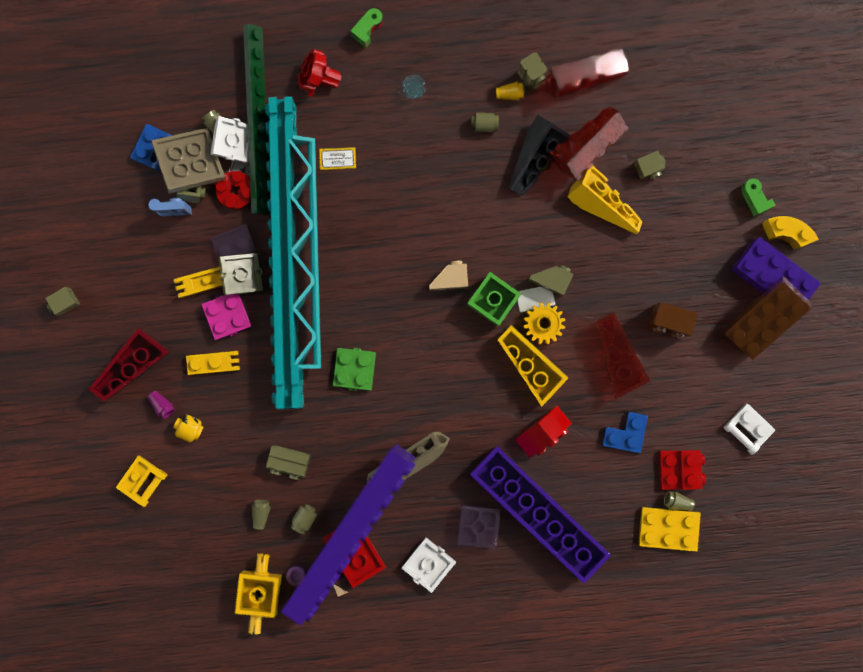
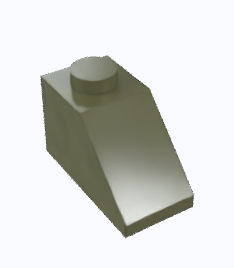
[528,265,574,296]

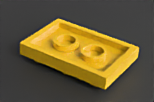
[638,507,701,552]

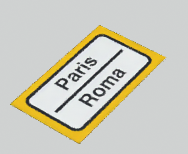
[319,148,356,170]

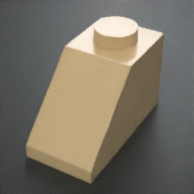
[429,261,468,291]

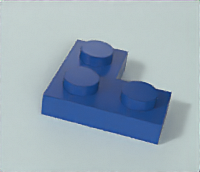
[602,412,648,453]

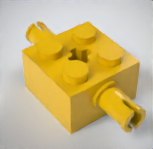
[235,553,282,634]

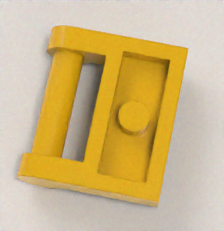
[116,455,167,507]

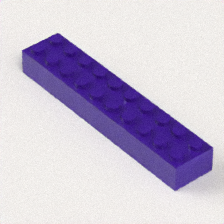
[281,444,416,625]

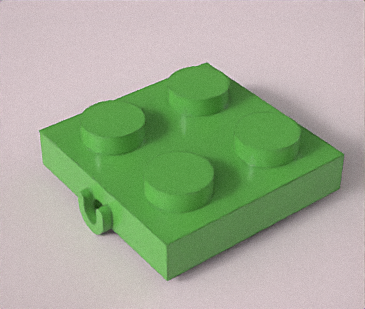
[333,348,376,390]

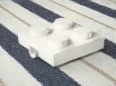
[210,116,249,164]
[402,537,456,593]

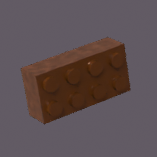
[725,276,812,360]

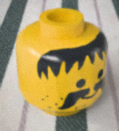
[173,414,203,443]

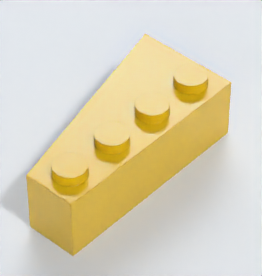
[498,325,568,407]

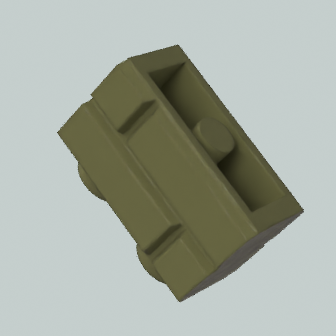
[518,52,548,90]
[266,445,311,480]

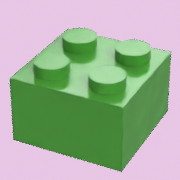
[467,272,521,327]

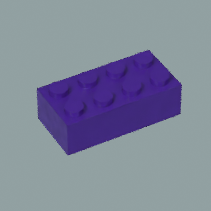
[731,237,821,300]

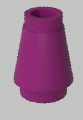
[147,391,175,419]

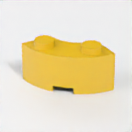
[762,216,819,250]

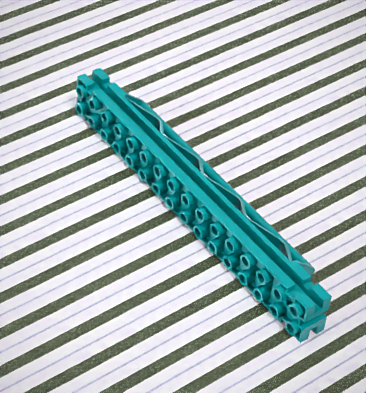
[265,97,321,409]

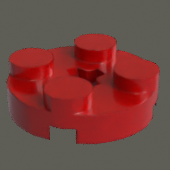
[216,171,251,210]

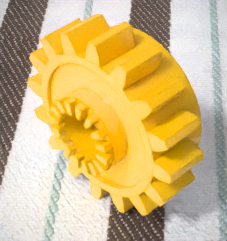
[523,302,566,344]

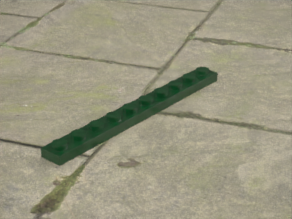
[243,24,271,215]

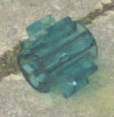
[402,75,426,99]

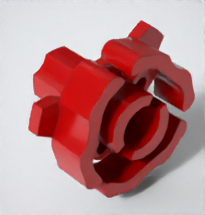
[298,49,341,97]

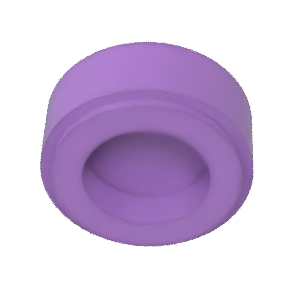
[286,566,306,586]

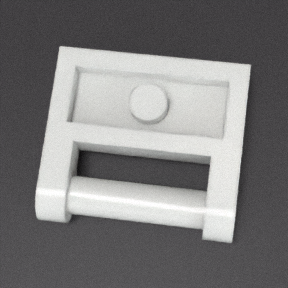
[724,403,775,455]

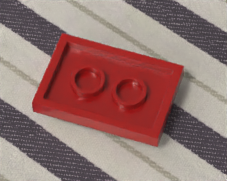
[323,529,386,588]

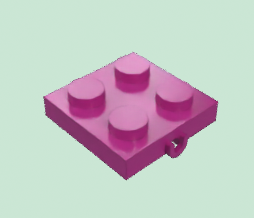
[202,294,252,340]

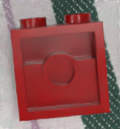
[659,450,706,490]

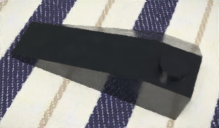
[508,114,574,196]

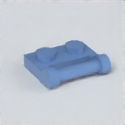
[149,198,192,217]

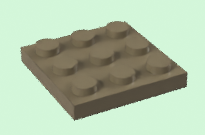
[152,128,225,193]

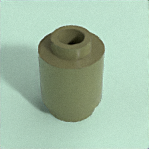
[472,112,499,132]
[291,504,317,534]

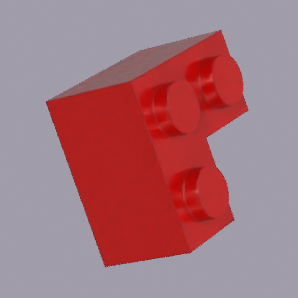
[515,406,572,458]

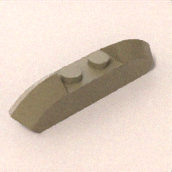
[367,432,450,484]

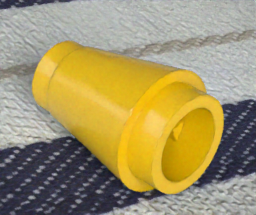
[496,81,524,101]

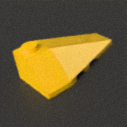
[567,164,642,234]

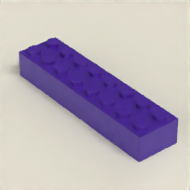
[470,446,611,584]

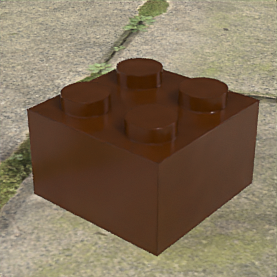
[647,302,698,340]

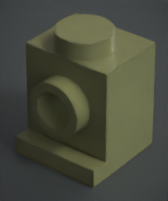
[177,186,206,204]

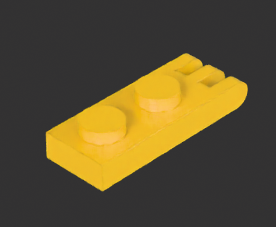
[173,266,222,298]
[186,351,240,375]

